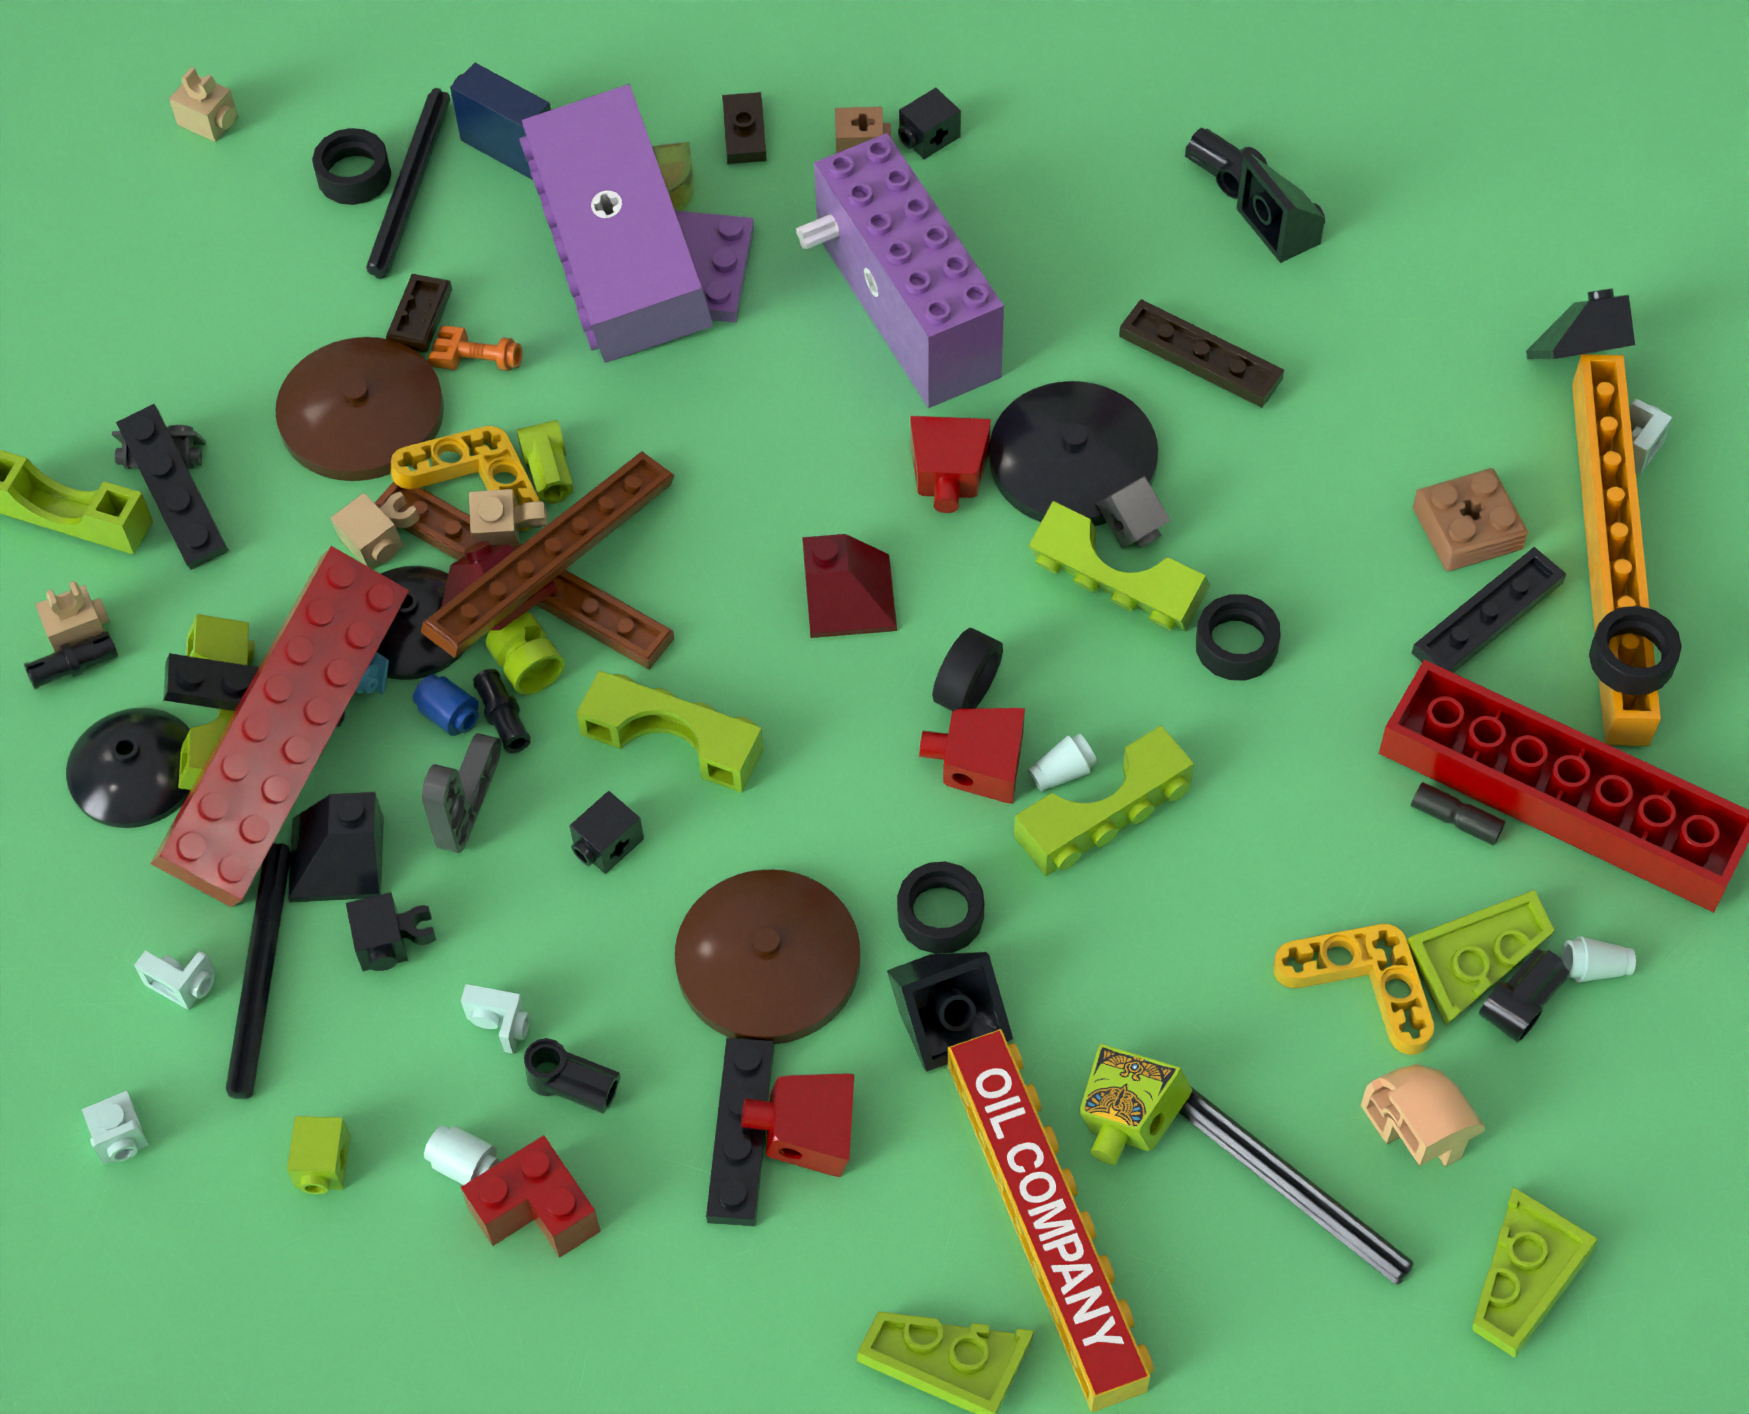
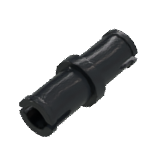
[24,631,118,690]
[473,669,531,753]

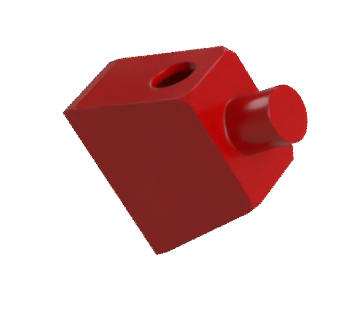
[910,416,991,513]
[919,708,1025,804]
[741,1073,854,1177]

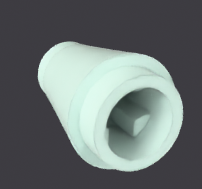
[1028,733,1098,792]
[1561,936,1636,983]

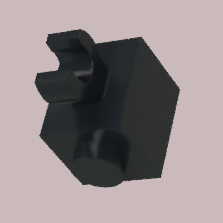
[346,892,436,971]

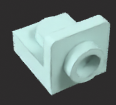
[1629,399,1673,476]
[134,950,216,1010]
[461,984,530,1054]
[82,1090,149,1165]

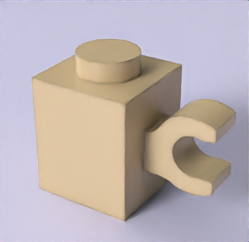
[169,67,238,142]
[469,489,547,546]
[330,492,420,569]
[35,581,110,652]

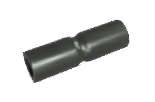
[1411,782,1506,846]

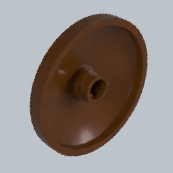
[275,337,444,481]
[675,869,860,1044]

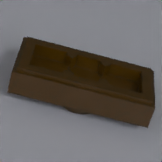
[722,92,767,164]
[386,274,452,353]

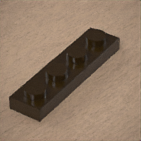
[1119,299,1284,408]

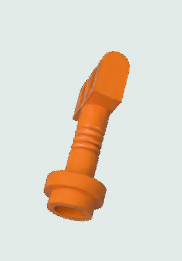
[427,326,522,371]

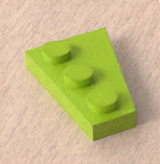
[1407,890,1555,1026]
[1473,1187,1598,1358]
[856,1311,1034,1414]

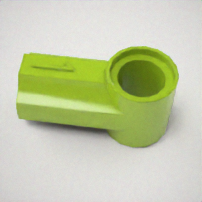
[516,419,574,504]

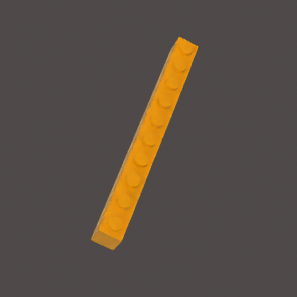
[1572,354,1661,746]

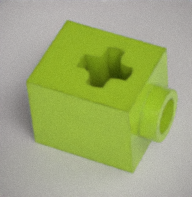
[287,1116,351,1195]

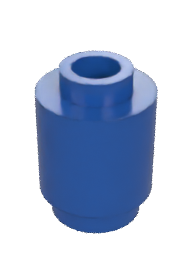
[413,674,479,736]

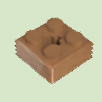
[1413,468,1528,571]

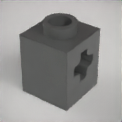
[1096,476,1171,548]

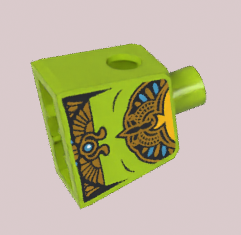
[1080,1043,1192,1165]

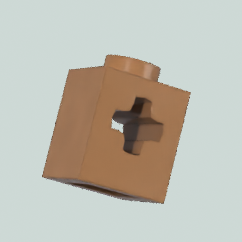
[835,107,891,153]

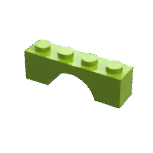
[0,450,153,555]
[1028,501,1210,631]
[178,614,255,790]
[576,670,764,793]
[1014,725,1194,876]

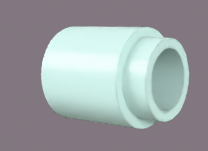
[424,1125,500,1185]

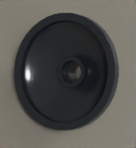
[376,566,464,680]
[66,708,191,828]

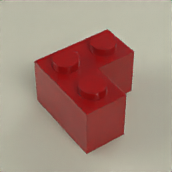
[460,1135,601,1258]

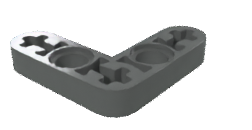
[422,733,501,853]

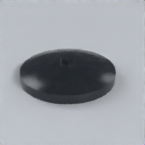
[989,381,1158,526]

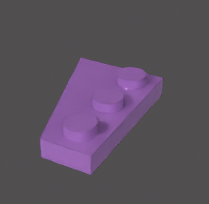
[675,211,754,322]

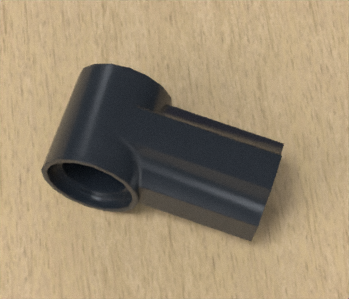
[1185,127,1268,199]
[1479,948,1570,1043]
[524,1038,620,1114]

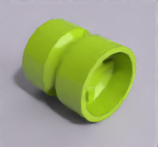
[485,612,565,695]

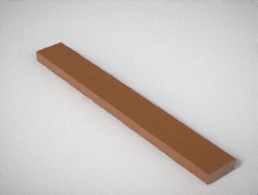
[421,451,674,658]
[375,481,674,670]

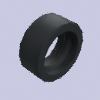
[312,128,392,205]
[1196,594,1281,681]
[1589,606,1682,695]
[932,628,1003,711]
[897,861,985,954]

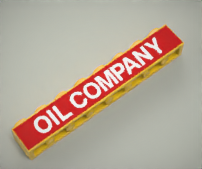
[948,1029,1154,1413]

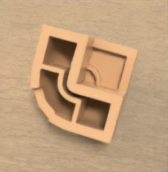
[1361,1064,1485,1167]

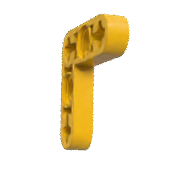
[391,426,539,531]
[1273,924,1434,1055]

